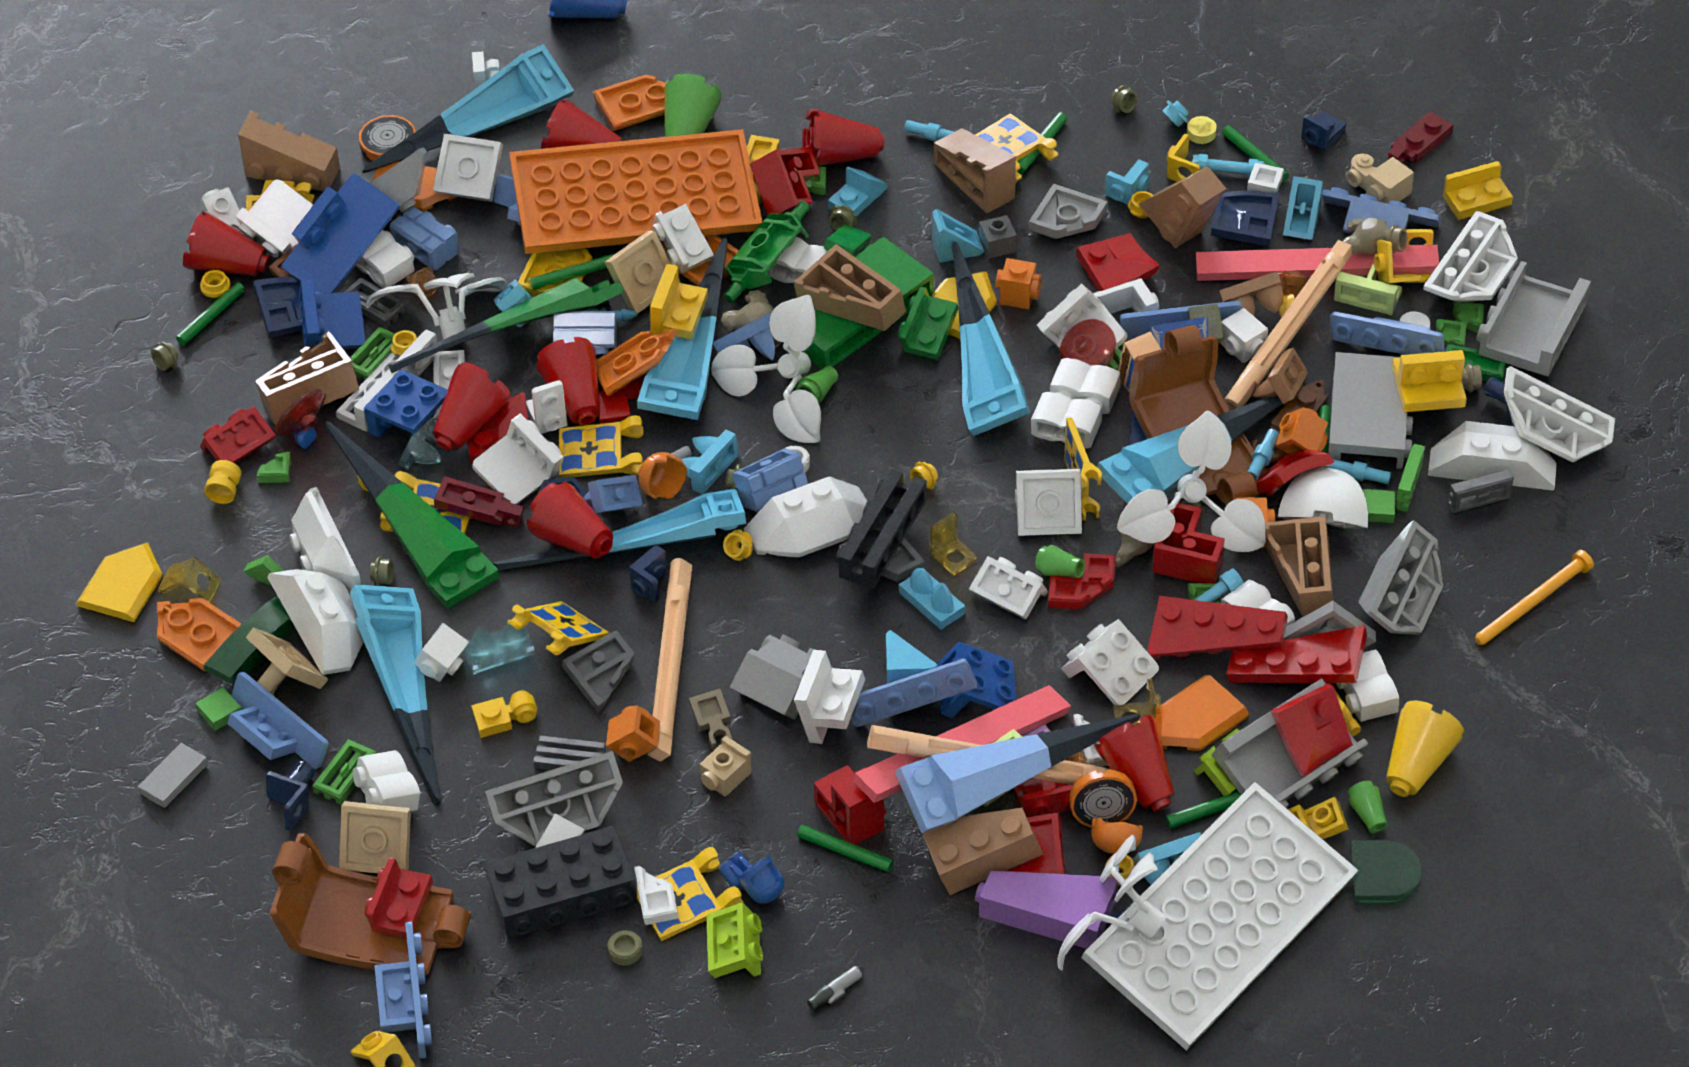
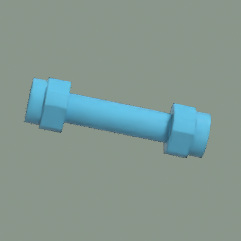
[1192,154,1264,179]
[1195,568,1244,602]

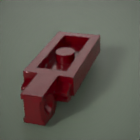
[1388,111,1454,164]
[434,476,524,528]

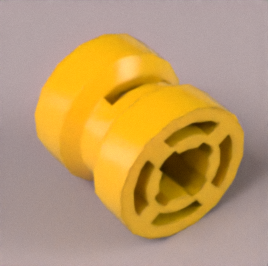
[204,460,242,504]

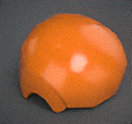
[638,452,687,499]
[1091,818,1143,855]

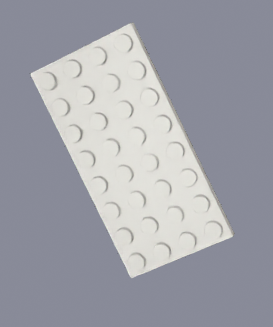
[1081,782,1358,1051]

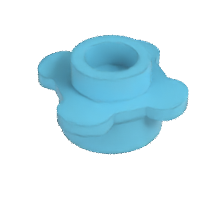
[1163,100,1189,127]

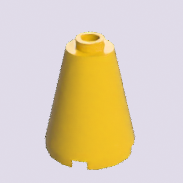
[1386,701,1464,797]

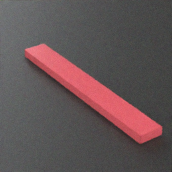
[1196,244,1439,281]
[853,685,1071,803]

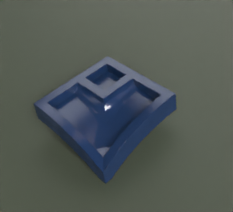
[1210,191,1279,247]
[253,277,302,338]

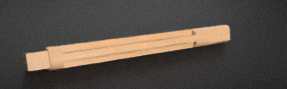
[1225,240,1352,411]
[648,558,692,762]
[867,725,1111,785]

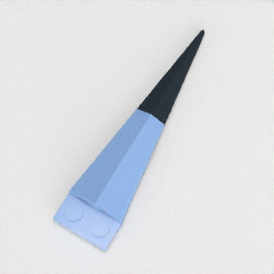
[894,714,1141,833]

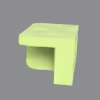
[1334,264,1402,315]

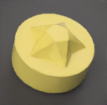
[1187,116,1217,144]

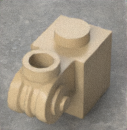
[1346,153,1414,204]

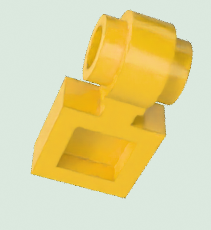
[471,690,538,738]

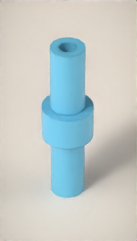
[904,120,954,142]
[1247,429,1279,481]
[1327,459,1391,484]

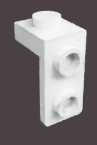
[198,187,251,239]
[1094,279,1159,313]
[526,380,567,434]

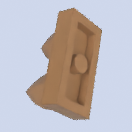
[1220,271,1285,316]
[1252,347,1309,403]

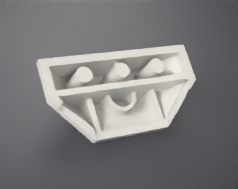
[1423,211,1518,302]
[1504,366,1615,462]
[1428,421,1557,491]
[744,476,868,557]
[289,487,361,594]
[267,569,364,675]

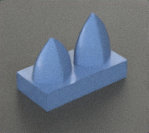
[713,312,775,360]
[583,475,643,514]

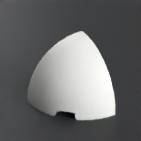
[1278,468,1368,529]

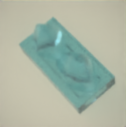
[398,410,441,470]
[463,624,535,674]

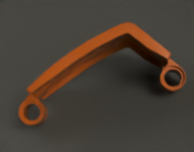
[1129,325,1267,505]
[270,833,472,975]

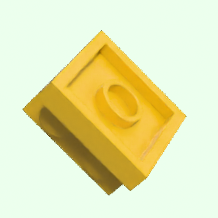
[650,264,708,340]
[1391,350,1467,412]

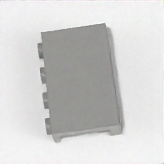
[1476,261,1591,377]
[1328,352,1413,469]
[1212,678,1368,808]

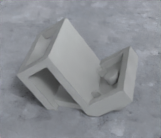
[730,634,834,720]

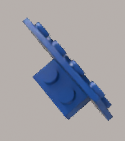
[282,173,400,294]

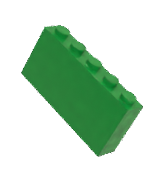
[795,237,934,369]

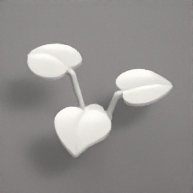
[366,273,506,340]
[711,295,821,443]
[1117,411,1266,552]
[1057,835,1167,971]

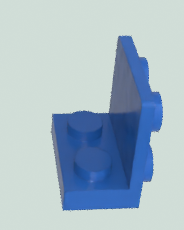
[299,279,366,349]
[364,369,448,438]
[938,642,1017,718]

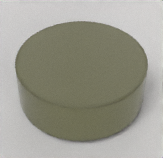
[607,930,643,966]

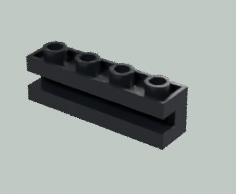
[836,469,927,589]

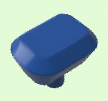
[294,424,317,449]

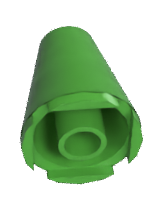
[664,74,722,137]

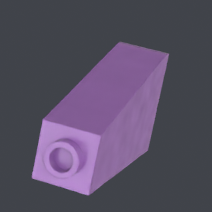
[975,871,1118,949]

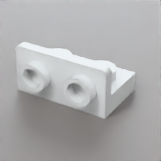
[652,204,714,274]
[969,556,1048,620]

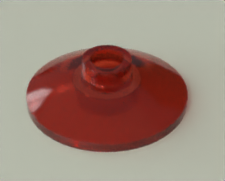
[1059,319,1116,366]
[275,389,326,436]

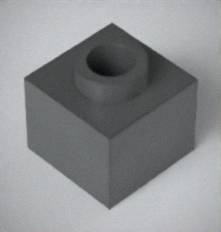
[979,215,1017,259]

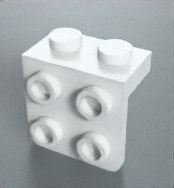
[235,179,313,257]
[1037,284,1127,366]
[472,413,563,505]
[1061,619,1159,707]

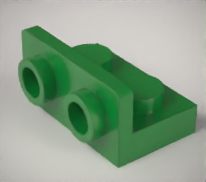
[898,287,959,360]

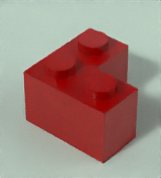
[750,147,820,215]
[1153,501,1225,584]
[814,765,886,845]

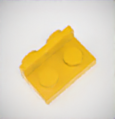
[1443,161,1513,220]

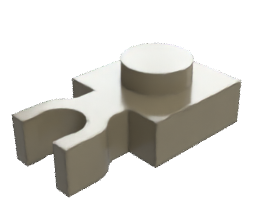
[689,689,732,750]

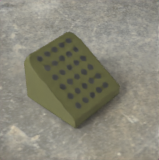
[1188,304,1224,342]

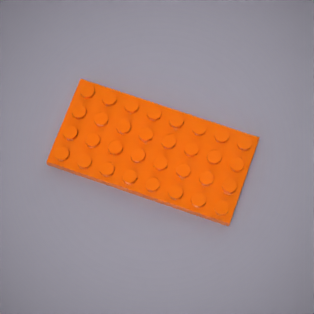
[509,129,762,254]

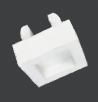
[472,51,499,89]
[1247,163,1284,193]

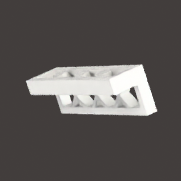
[336,329,437,432]

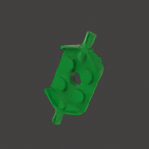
[723,201,810,303]

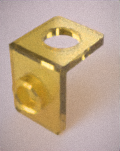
[930,512,977,575]
[158,556,221,602]
[1113,679,1161,726]

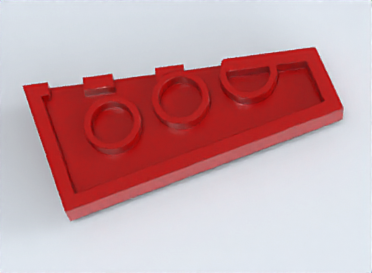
[1147,596,1288,660]
[1226,625,1368,683]

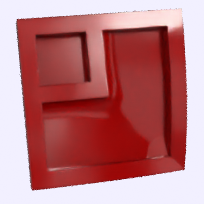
[1076,233,1160,291]
[468,393,528,464]
[1255,450,1335,497]
[1271,684,1353,777]
[1007,812,1066,874]

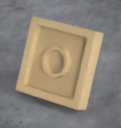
[605,231,681,313]
[246,627,328,695]
[339,801,411,874]

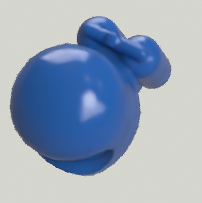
[718,851,784,904]

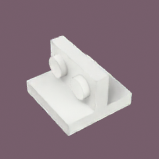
[433,134,505,202]
[1015,469,1082,536]
[794,650,865,744]

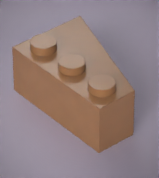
[238,111,340,191]
[934,128,1016,213]
[1138,166,1227,249]
[794,244,906,331]
[256,332,360,425]
[1265,516,1334,617]
[922,808,1043,895]

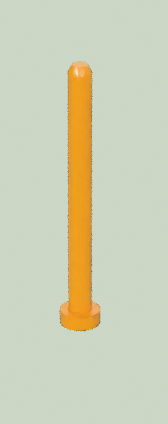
[1475,550,1594,645]

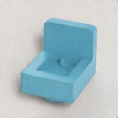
[1105,159,1151,205]

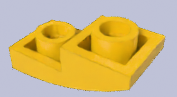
[1288,796,1349,839]

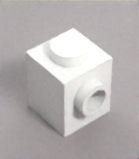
[1219,308,1268,363]
[414,623,469,682]

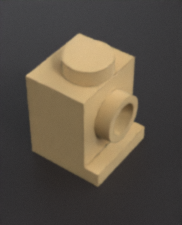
[699,736,752,797]

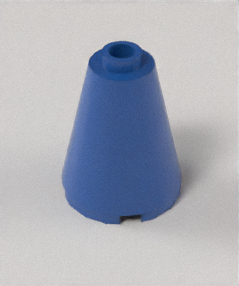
[548,0,628,19]

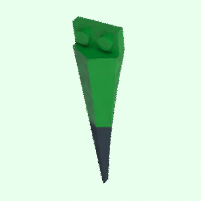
[388,278,624,373]
[326,421,499,609]

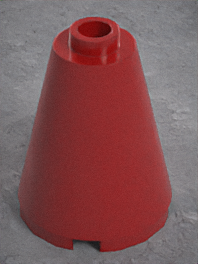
[540,99,622,149]
[802,109,885,167]
[182,211,270,276]
[535,337,600,425]
[433,362,511,451]
[526,481,613,558]
[1093,715,1175,812]

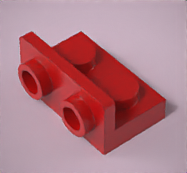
[200,406,276,463]
[1012,778,1074,817]
[364,858,433,939]

